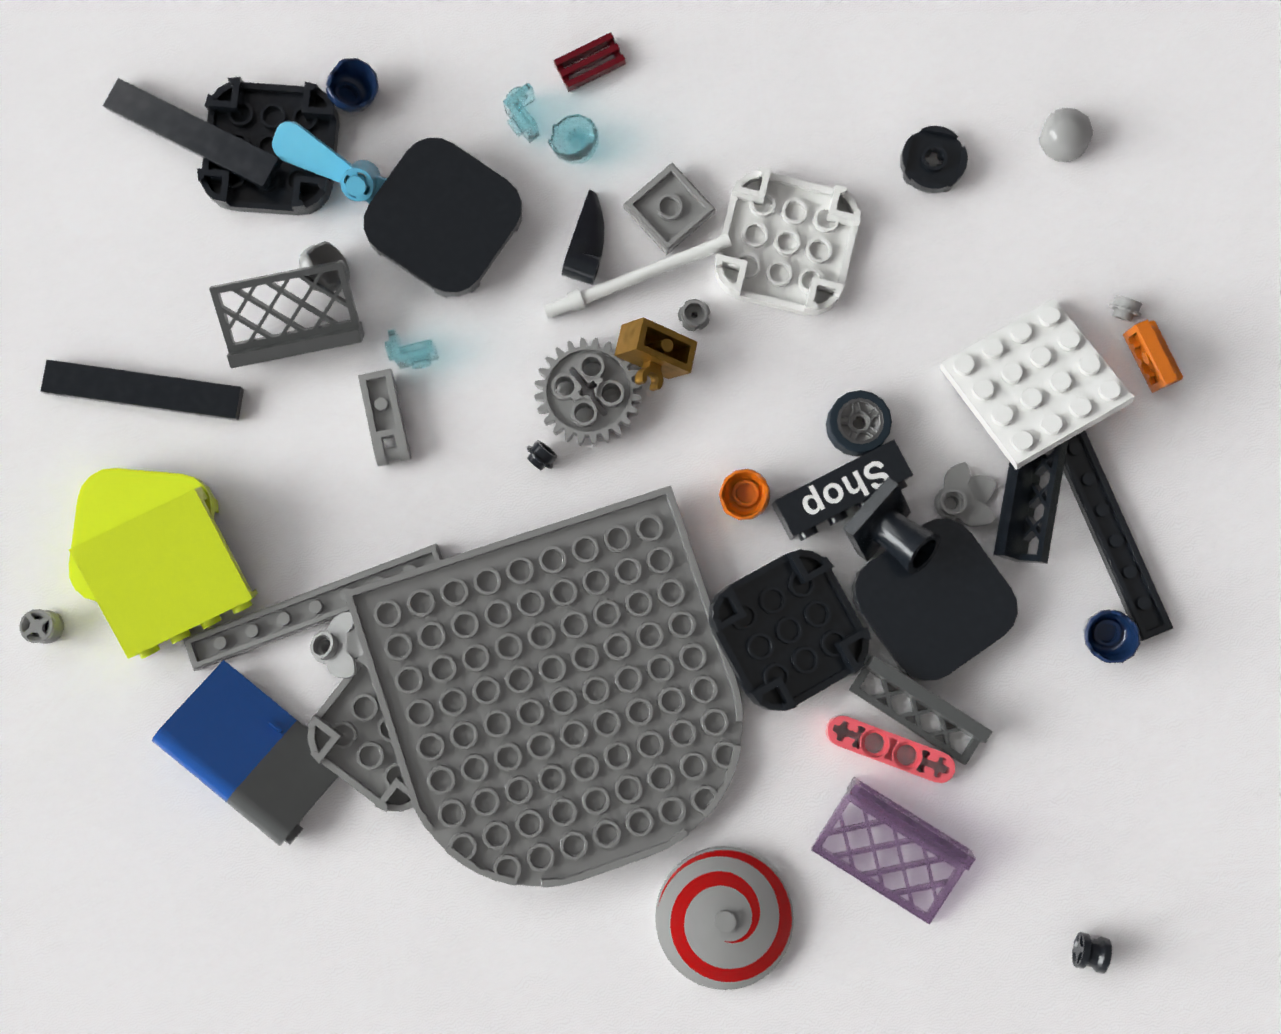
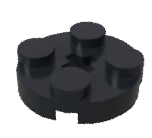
[900,126,968,193]

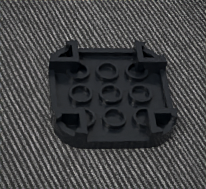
[197,77,340,216]
[364,138,522,298]
[852,519,1018,681]
[708,549,871,711]

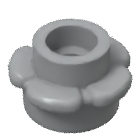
[1109,295,1142,322]
[678,299,710,331]

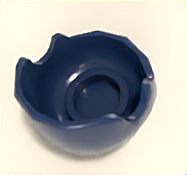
[326,58,379,113]
[1083,609,1140,663]

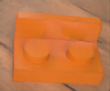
[1123,319,1183,393]

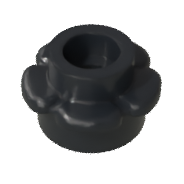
[527,440,558,470]

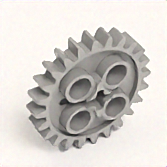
[534,338,642,446]

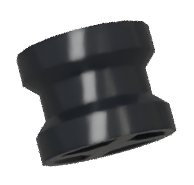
[1072,932,1112,974]

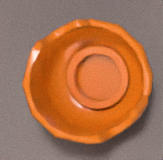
[719,469,770,520]

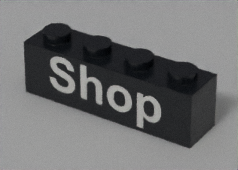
[772,440,913,541]

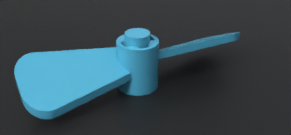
[272,121,387,203]

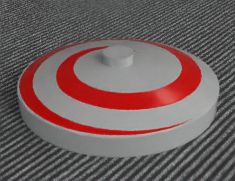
[655,846,794,990]

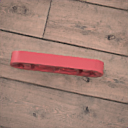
[825,715,955,783]

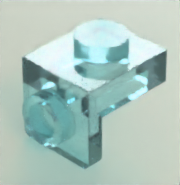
[503,83,540,143]
[385,329,439,369]

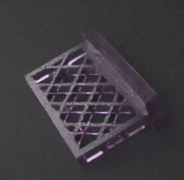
[811,777,976,925]

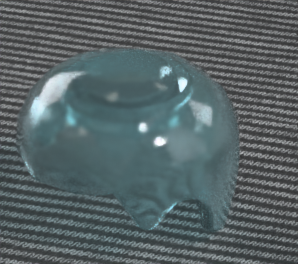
[548,114,599,164]

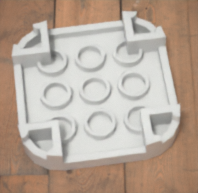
[715,167,861,315]

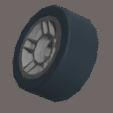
[826,390,892,457]

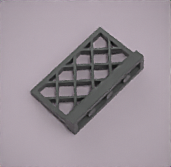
[209,260,365,369]

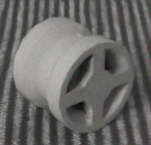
[19,609,64,644]

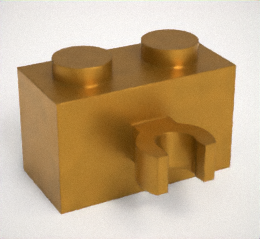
[614,317,698,391]

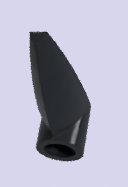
[561,189,604,285]

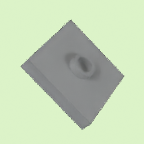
[623,162,716,255]

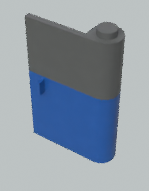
[152,660,339,846]

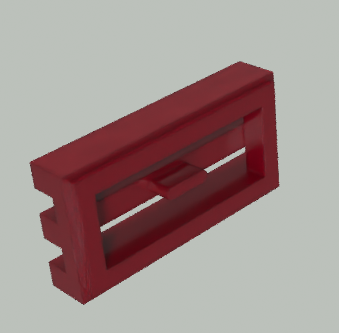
[554,32,626,92]

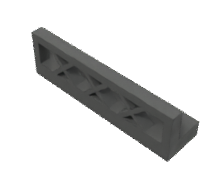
[849,656,993,765]

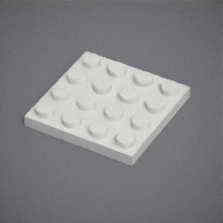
[940,298,1134,470]

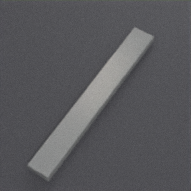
[183,544,443,671]

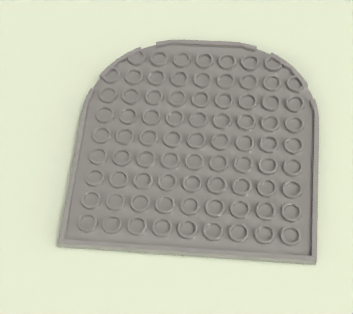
[344,485,743,887]

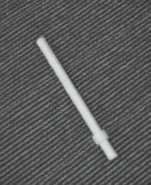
[543,234,732,319]

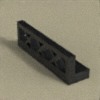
[993,440,1068,564]

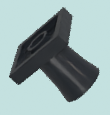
[843,477,941,574]

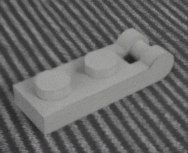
[358,368,412,467]

